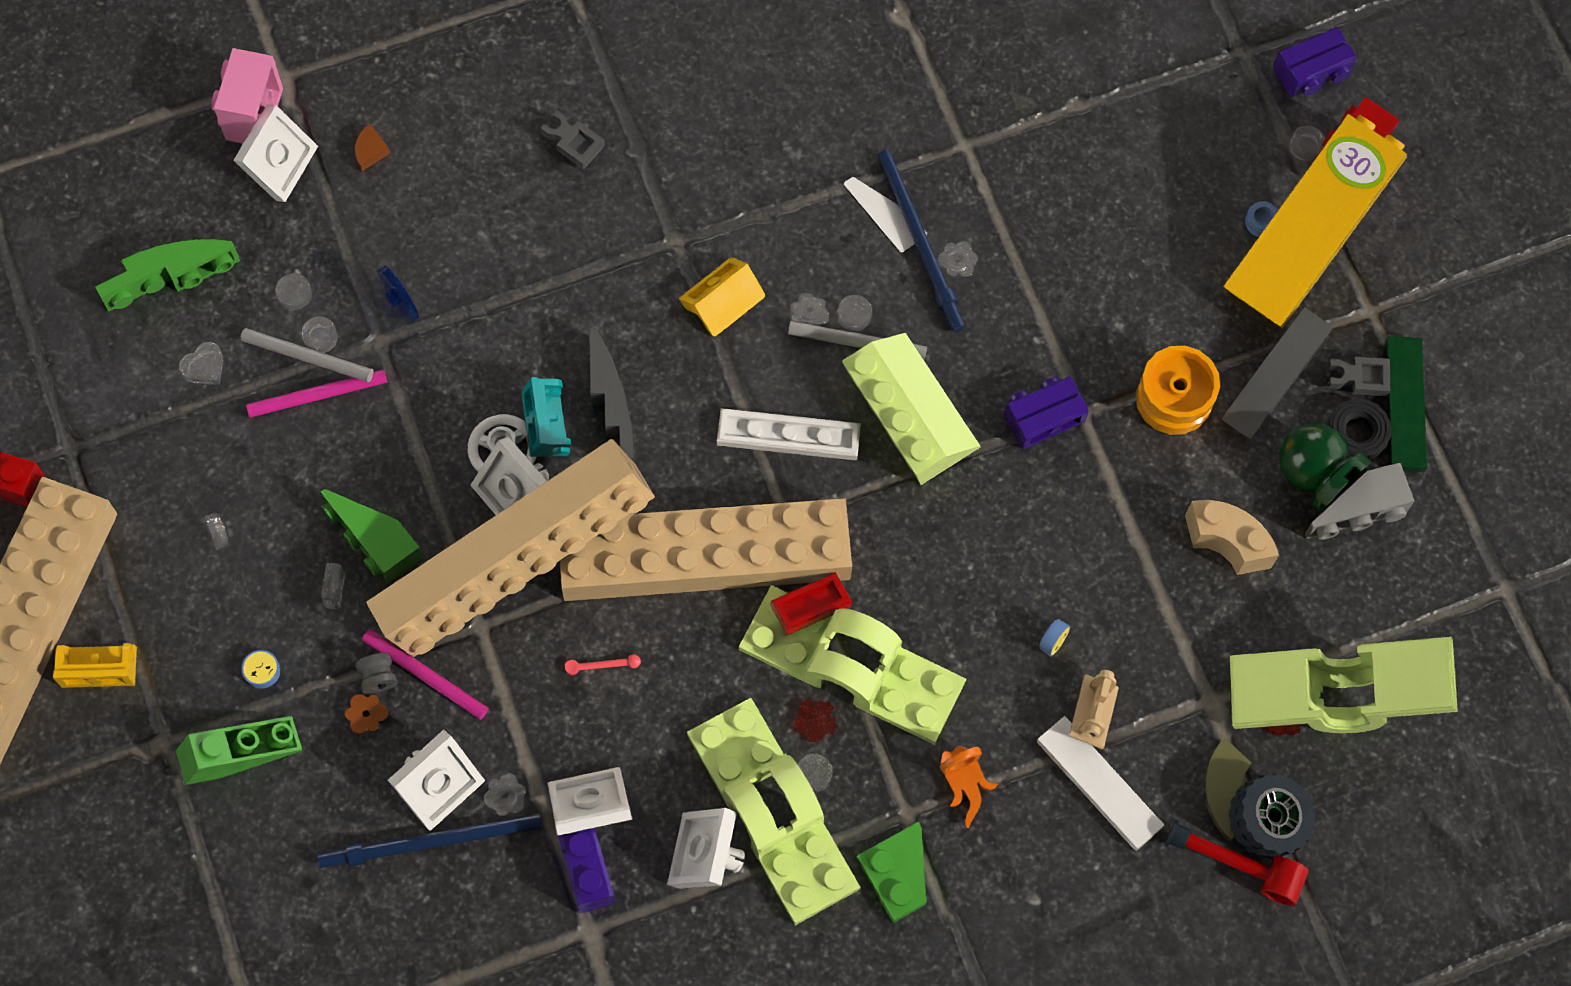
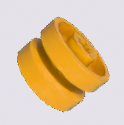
[1136,346,1220,435]

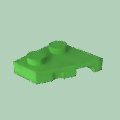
[856,822,926,923]

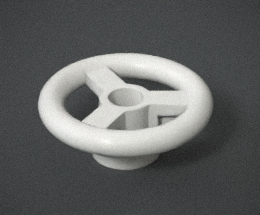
[468,414,537,472]

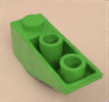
[321,489,423,584]
[176,716,302,785]

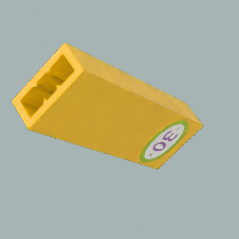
[1223,114,1407,328]

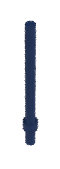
[878,150,965,333]
[317,813,542,868]

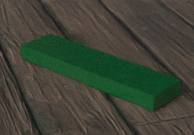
[1385,336,1427,472]

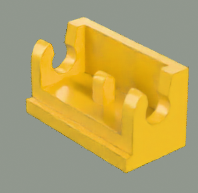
[53,643,137,688]

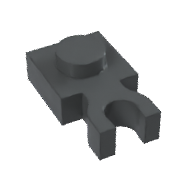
[541,110,605,170]
[1328,357,1390,396]

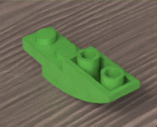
[95,239,240,312]

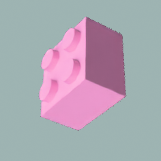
[212,48,283,143]

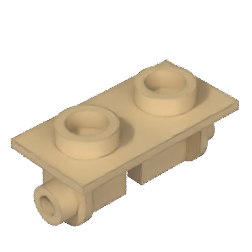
[1069,670,1119,749]

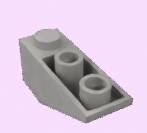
[1305,463,1415,540]

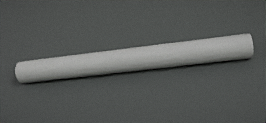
[788,321,927,360]
[241,328,374,382]

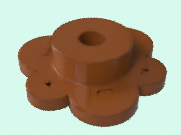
[345,694,388,734]

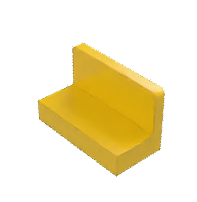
[679,257,765,336]

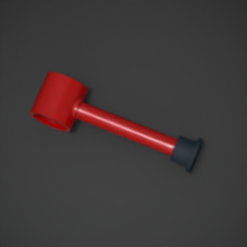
[1164,819,1309,907]

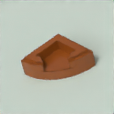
[355,124,391,171]

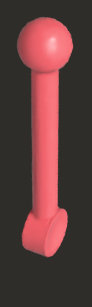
[565,654,641,676]

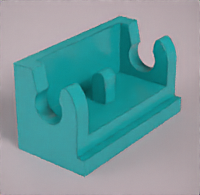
[521,377,572,457]

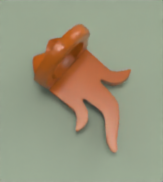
[939,746,998,828]

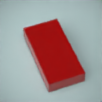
[771,572,852,636]

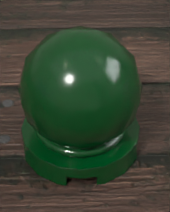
[1279,423,1372,513]

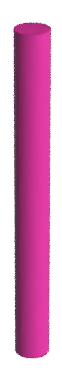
[246,369,388,418]
[362,629,489,720]

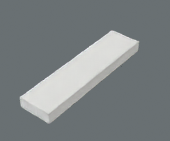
[717,408,861,461]
[1037,716,1165,851]

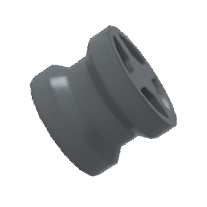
[355,653,398,694]

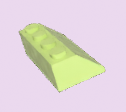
[842,333,980,485]

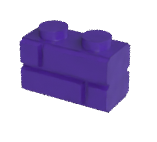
[1273,27,1356,97]
[1004,376,1089,449]
[558,828,615,914]

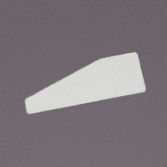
[844,177,927,252]

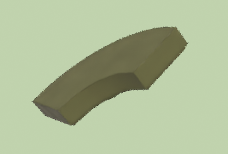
[1204,738,1252,842]

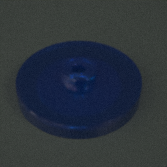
[377,265,420,323]

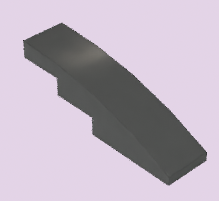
[1221,307,1334,440]
[589,328,635,463]

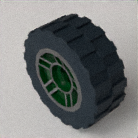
[1229,773,1316,859]

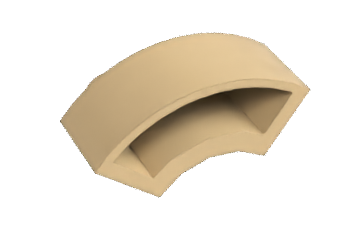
[1185,500,1279,575]

